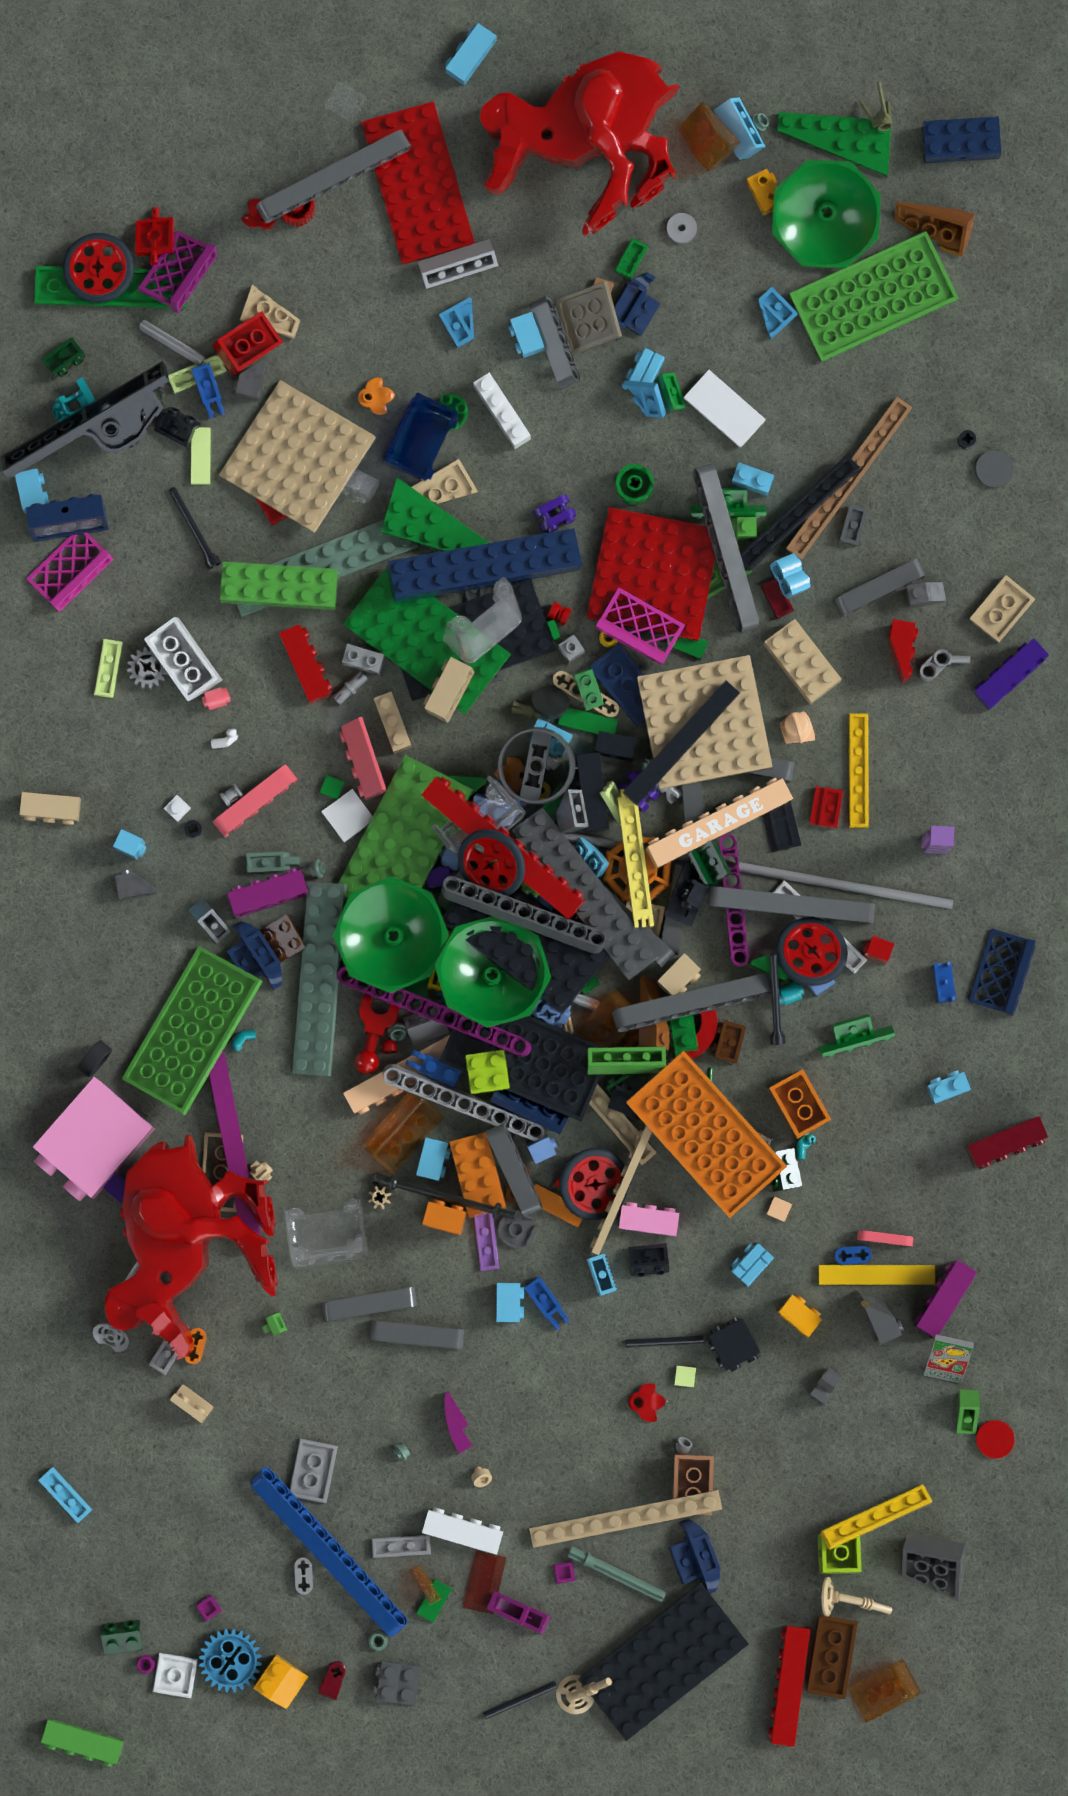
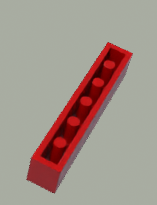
[768,1625,810,1747]

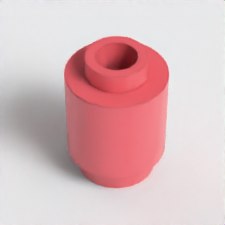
[201,687,231,710]

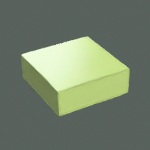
[674,1366,696,1387]

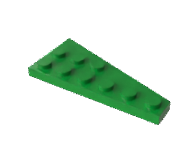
[777,112,891,177]
[380,477,489,551]

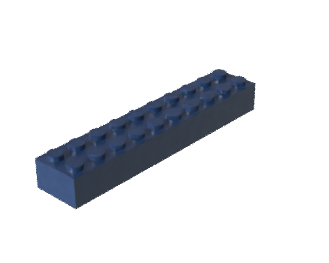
[386,528,582,603]

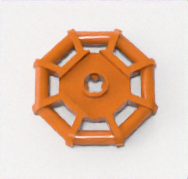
[603,837,671,902]

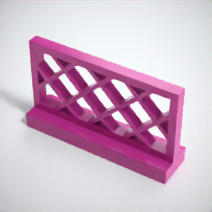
[26,526,114,612]
[596,588,685,666]

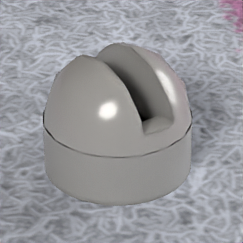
[675,1437,692,1454]

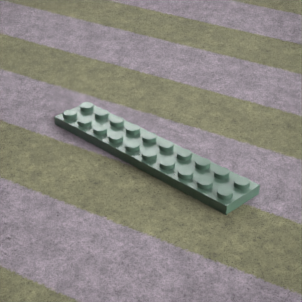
[237,520,419,617]
[292,882,347,1076]

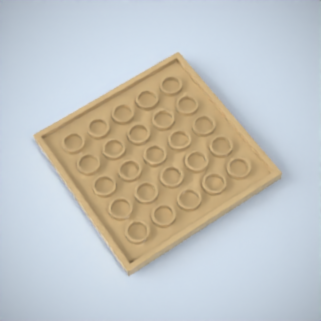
[219,380,376,533]
[637,655,773,790]

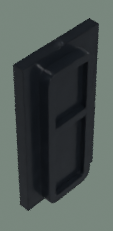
[763,801,802,853]
[664,862,708,927]

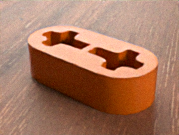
[185,1328,206,1364]

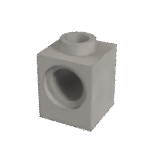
[558,635,585,664]

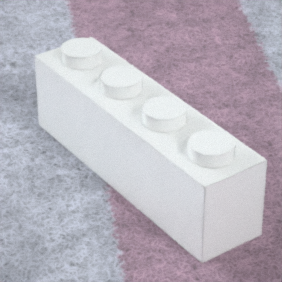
[473,373,531,449]
[422,1507,503,1555]

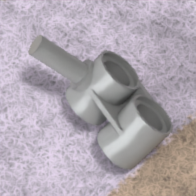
[919,649,970,682]

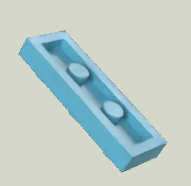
[38,1467,93,1523]

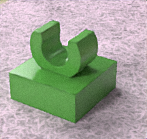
[262,1313,287,1336]

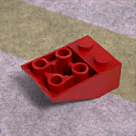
[888,619,918,684]

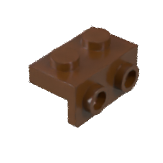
[712,1020,746,1064]

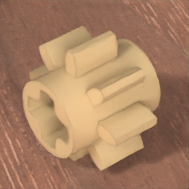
[249,1160,273,1181]
[368,1186,391,1210]

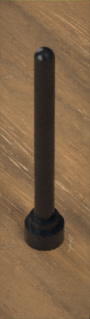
[169,487,221,570]
[770,953,786,1045]

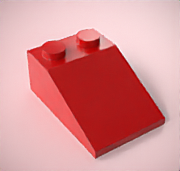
[212,311,283,376]

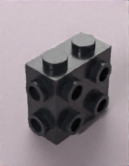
[706,1317,761,1372]

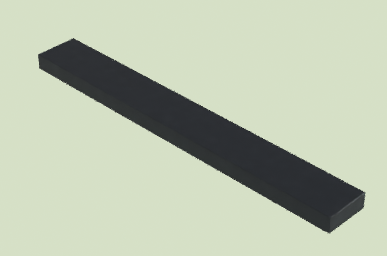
[740,455,861,572]
[623,680,740,806]

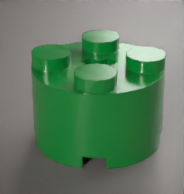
[615,464,654,506]

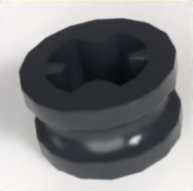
[184,820,202,838]

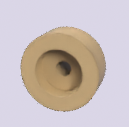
[471,1467,492,1487]

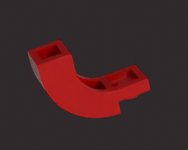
[685,1010,718,1059]

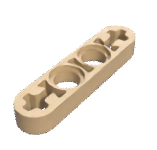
[553,671,619,718]

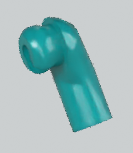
[231,1030,256,1051]
[796,1133,816,1159]

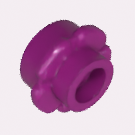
[136,1655,155,1674]

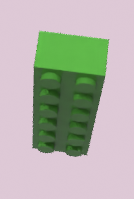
[220,561,338,611]

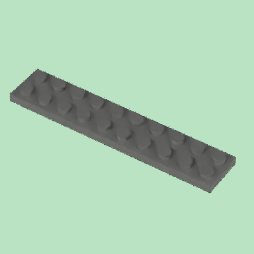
[512,807,659,981]

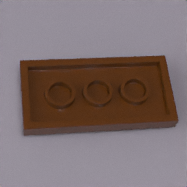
[807,1615,858,1699]

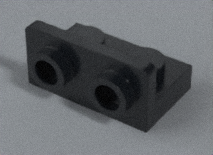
[154,407,201,447]
[608,1083,642,1121]
[628,1243,669,1277]

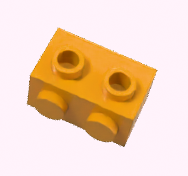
[746,169,777,216]

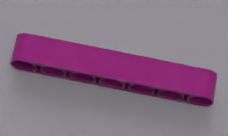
[719,834,748,966]

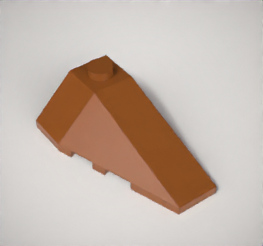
[894,202,975,257]
[639,976,670,1058]

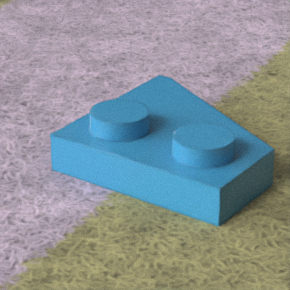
[622,380,666,418]

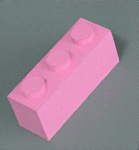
[619,1202,679,1236]

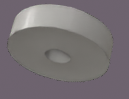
[667,213,697,244]

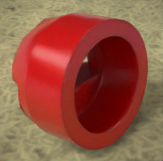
[382,1039,398,1054]

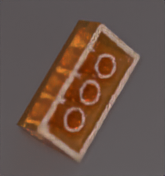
[360,1092,444,1175]

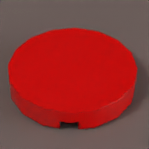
[976,1420,1015,1459]

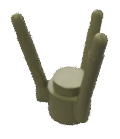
[859,81,893,131]

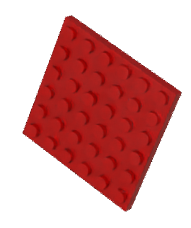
[587,507,716,641]

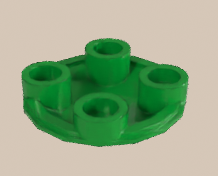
[431,393,468,431]

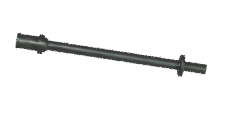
[372,1172,517,1220]

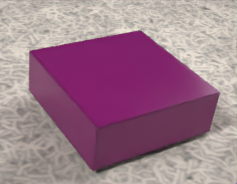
[553,1561,575,1584]
[195,1594,222,1622]

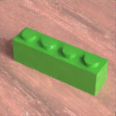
[587,1047,666,1075]
[41,1719,124,1767]

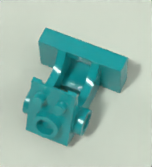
[52,377,96,422]

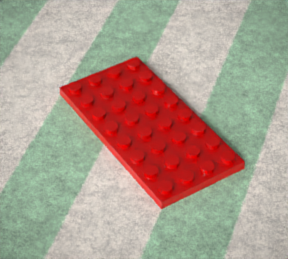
[361,101,475,265]

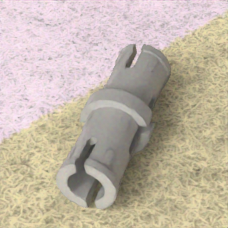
[332,671,368,706]

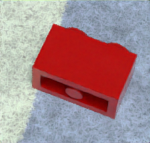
[862,936,895,964]

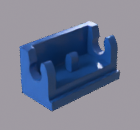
[932,962,956,1003]

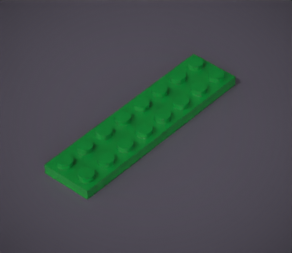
[34,266,187,309]

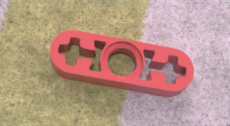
[857,1230,914,1247]

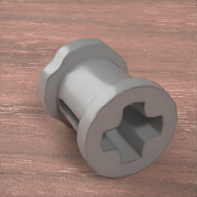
[219,783,244,807]

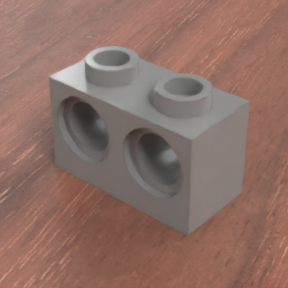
[342,644,385,676]

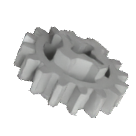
[127,647,168,689]

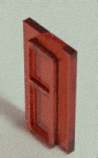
[463,1550,506,1615]

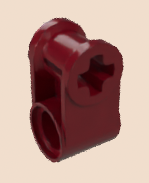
[318,1661,346,1701]

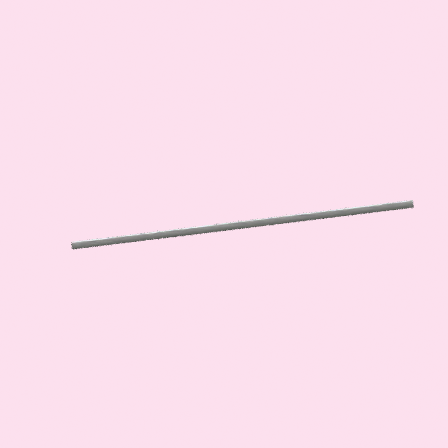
[519,823,953,909]

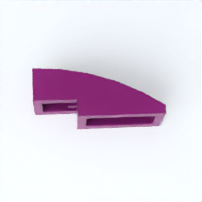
[444,1392,473,1454]
[487,1591,551,1634]

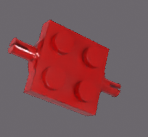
[135,207,174,266]

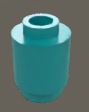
[779,981,805,1006]

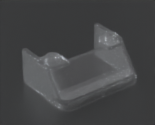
[432,776,526,861]

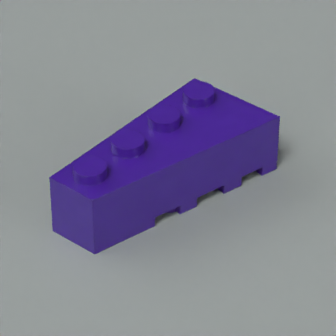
[974,638,1049,710]

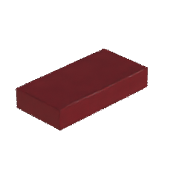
[760,578,794,619]

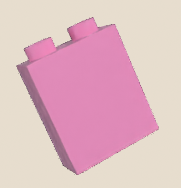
[33,1077,155,1201]

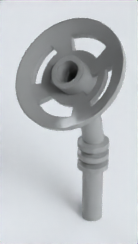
[92,1323,129,1352]

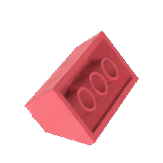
[339,717,387,800]

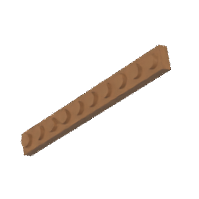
[786,397,912,560]

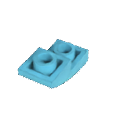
[574,837,609,877]

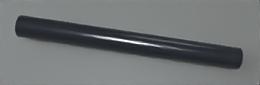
[626,1336,704,1347]
[483,1681,558,1719]

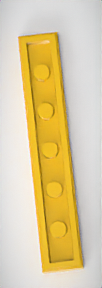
[849,713,869,828]
[819,1265,935,1285]
[821,1484,932,1550]

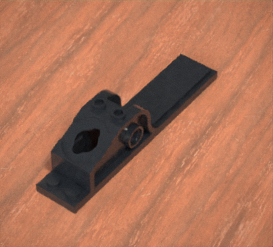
[1,361,169,478]

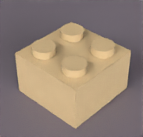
[657,953,701,996]

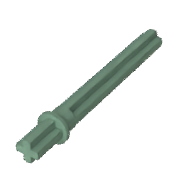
[568,1546,666,1602]

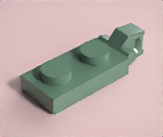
[246,852,300,873]

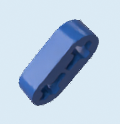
[834,1246,872,1265]

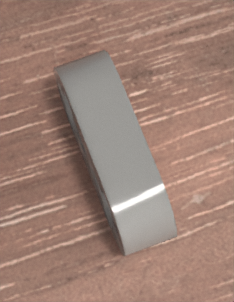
[294,1557,313,1595]

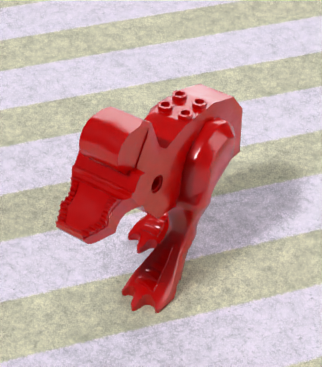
[480,51,680,237]
[104,1135,278,1359]

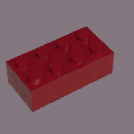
[965,1116,1048,1170]

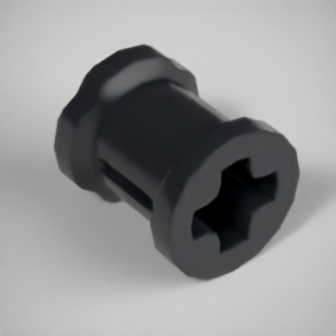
[958,430,976,450]

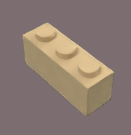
[374,692,412,754]
[20,792,81,825]

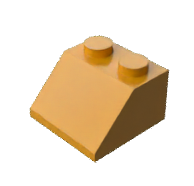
[777,1294,822,1337]
[253,1655,309,1709]

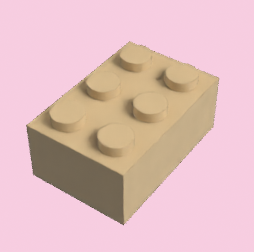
[423,657,474,723]

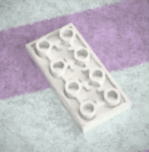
[684,370,766,448]

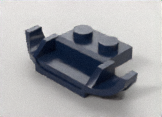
[613,272,660,341]
[226,921,282,991]
[668,1519,721,1594]

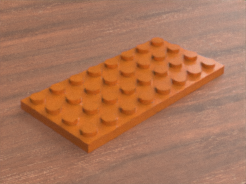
[626,1051,787,1218]

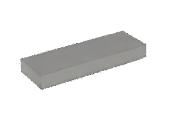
[371,1535,431,1558]

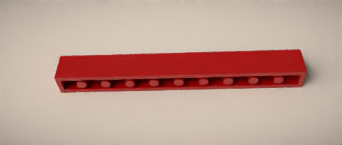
[421,776,586,919]

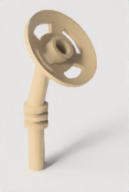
[821,1577,892,1616]
[556,1675,612,1714]

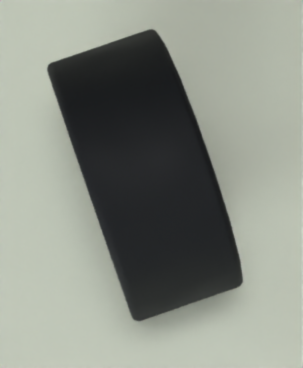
[78,1040,112,1077]

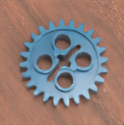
[199,1628,262,1693]

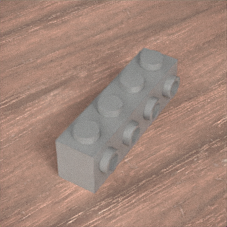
[417,239,498,289]

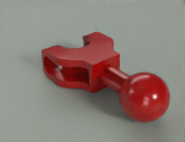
[354,994,400,1074]

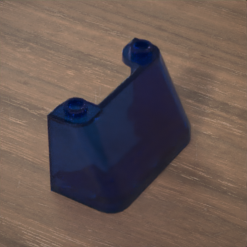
[382,392,459,482]

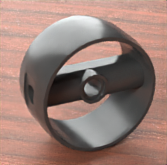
[497,727,575,804]

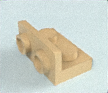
[170,1385,214,1423]

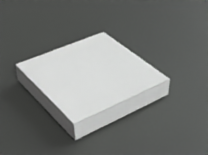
[322,789,373,843]
[153,1653,198,1698]

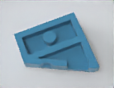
[758,287,798,340]
[439,297,474,348]

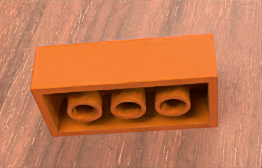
[449,1132,507,1218]

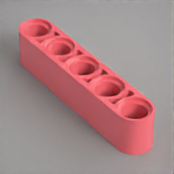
[213,765,298,837]

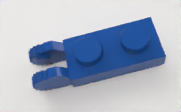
[191,363,225,419]
[406,1049,461,1088]
[524,1276,570,1330]

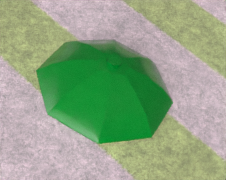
[772,160,881,268]
[333,876,449,993]
[434,916,551,1028]

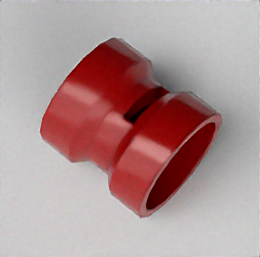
[547,601,572,626]

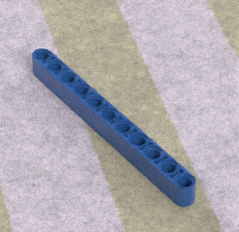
[250,1467,407,1637]

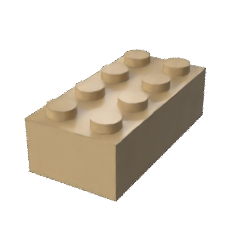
[764,619,841,705]

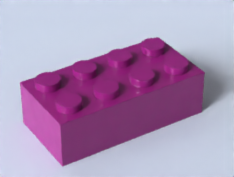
[227,868,309,918]
[913,1260,978,1339]

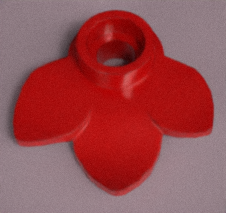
[241,198,276,230]
[628,1383,667,1422]

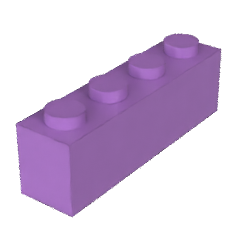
[921,826,955,854]

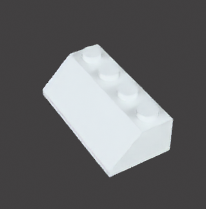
[144,617,222,701]

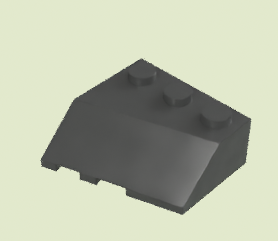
[854,1290,903,1344]
[902,1533,965,1601]

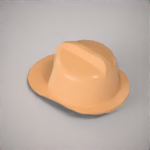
[780,711,815,744]

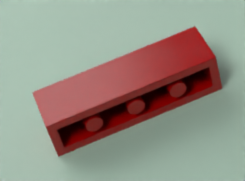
[279,624,333,704]

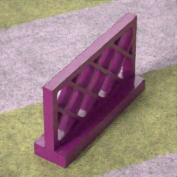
[138,231,217,313]

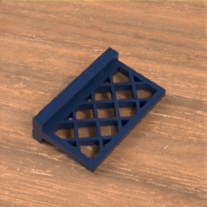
[969,929,1037,1016]

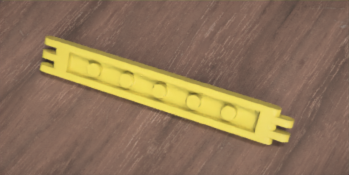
[617,789,654,928]

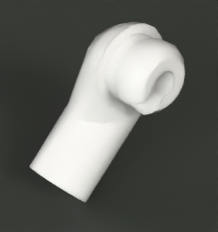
[211,728,238,749]

